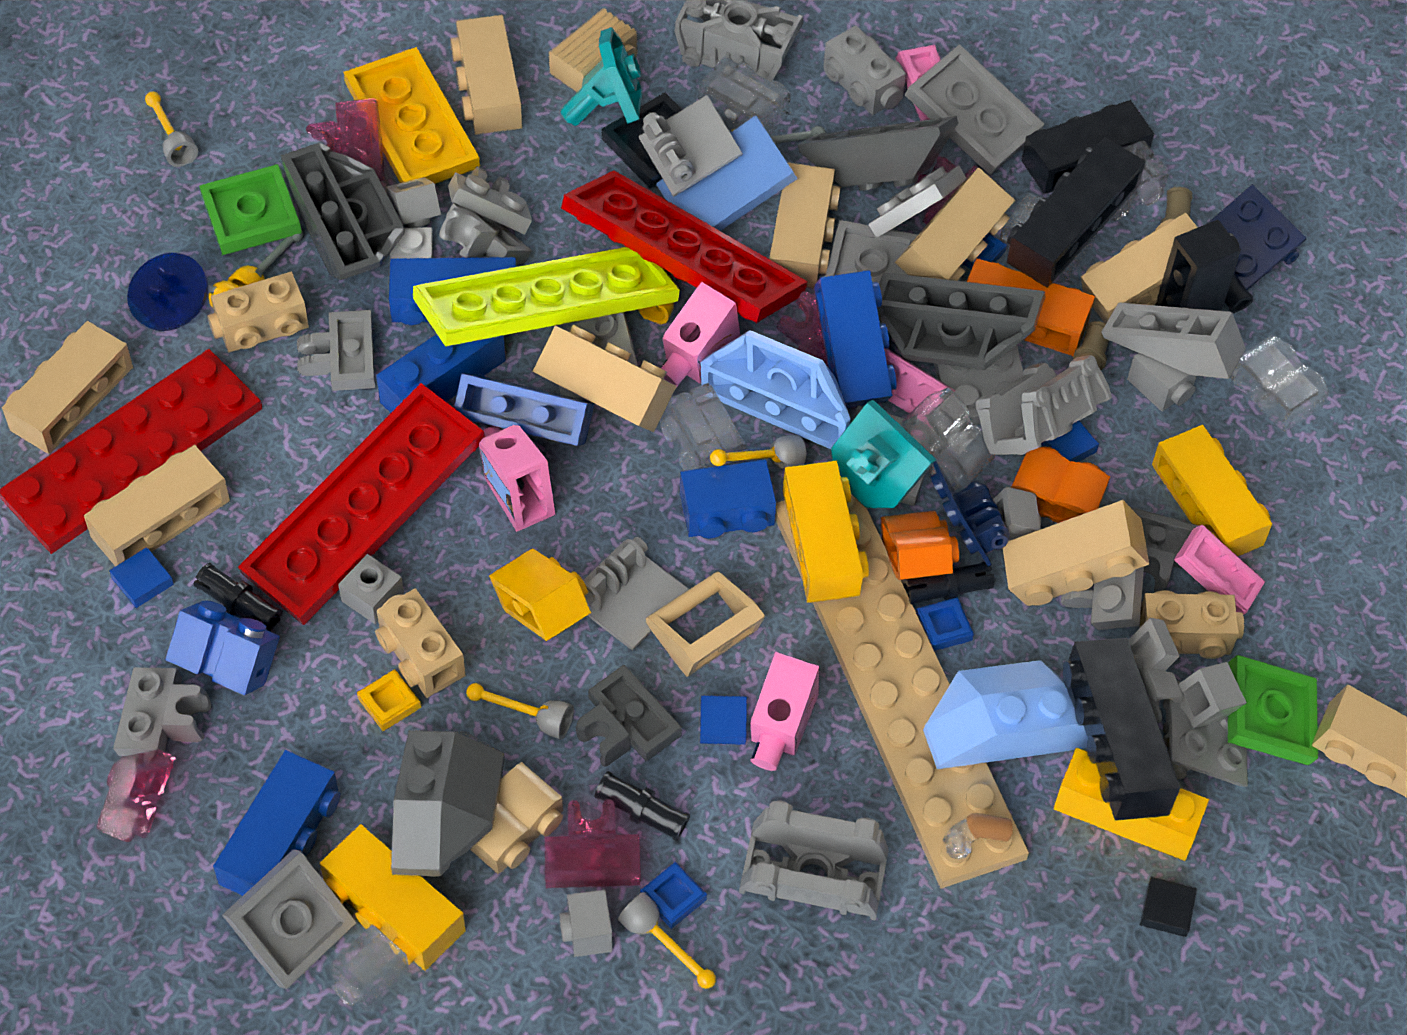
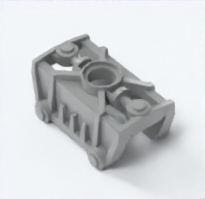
[674,0,803,88]
[976,355,1112,455]
[739,800,889,920]

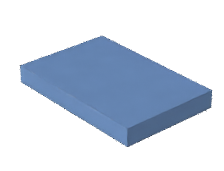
[656,116,798,231]

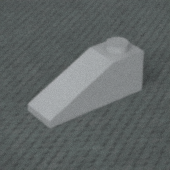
[1101,303,1246,379]

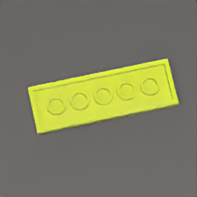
[413,247,680,347]

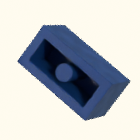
[680,460,776,539]

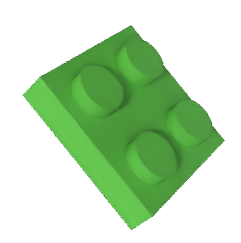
[199,164,302,255]
[1228,655,1318,766]

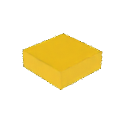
[357,669,421,731]

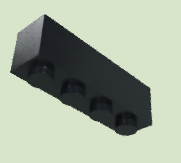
[1007,137,1146,288]
[1063,638,1180,821]

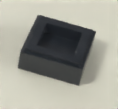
[1140,877,1197,937]

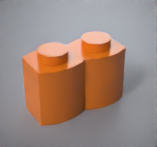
[1011,447,1110,523]
[881,510,959,580]

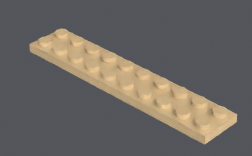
[775,494,1029,888]

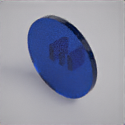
[127,253,208,331]

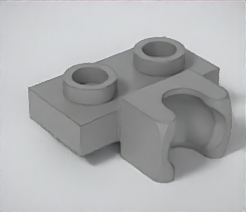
[439,203,532,264]
[1128,618,1183,723]
[113,667,211,758]

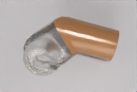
[943,813,1013,859]

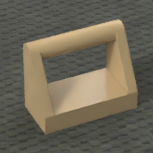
[646,571,765,677]

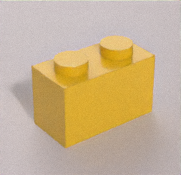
[489,548,591,641]

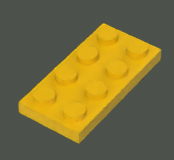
[344,47,480,184]

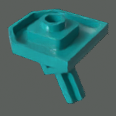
[560,27,643,126]
[831,400,936,508]

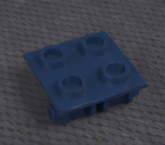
[1207,184,1306,290]
[930,455,1010,566]

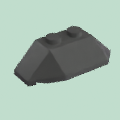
[798,116,958,191]
[281,143,405,280]
[877,272,1046,370]
[391,730,505,876]

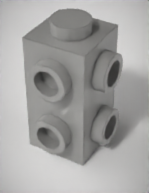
[823,25,906,116]

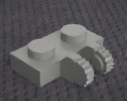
[448,166,532,235]
[297,310,375,391]
[1061,567,1144,630]

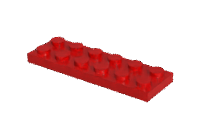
[561,170,808,323]
[0,349,263,554]
[238,383,486,625]

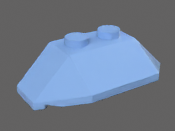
[701,330,850,449]
[923,660,1088,769]

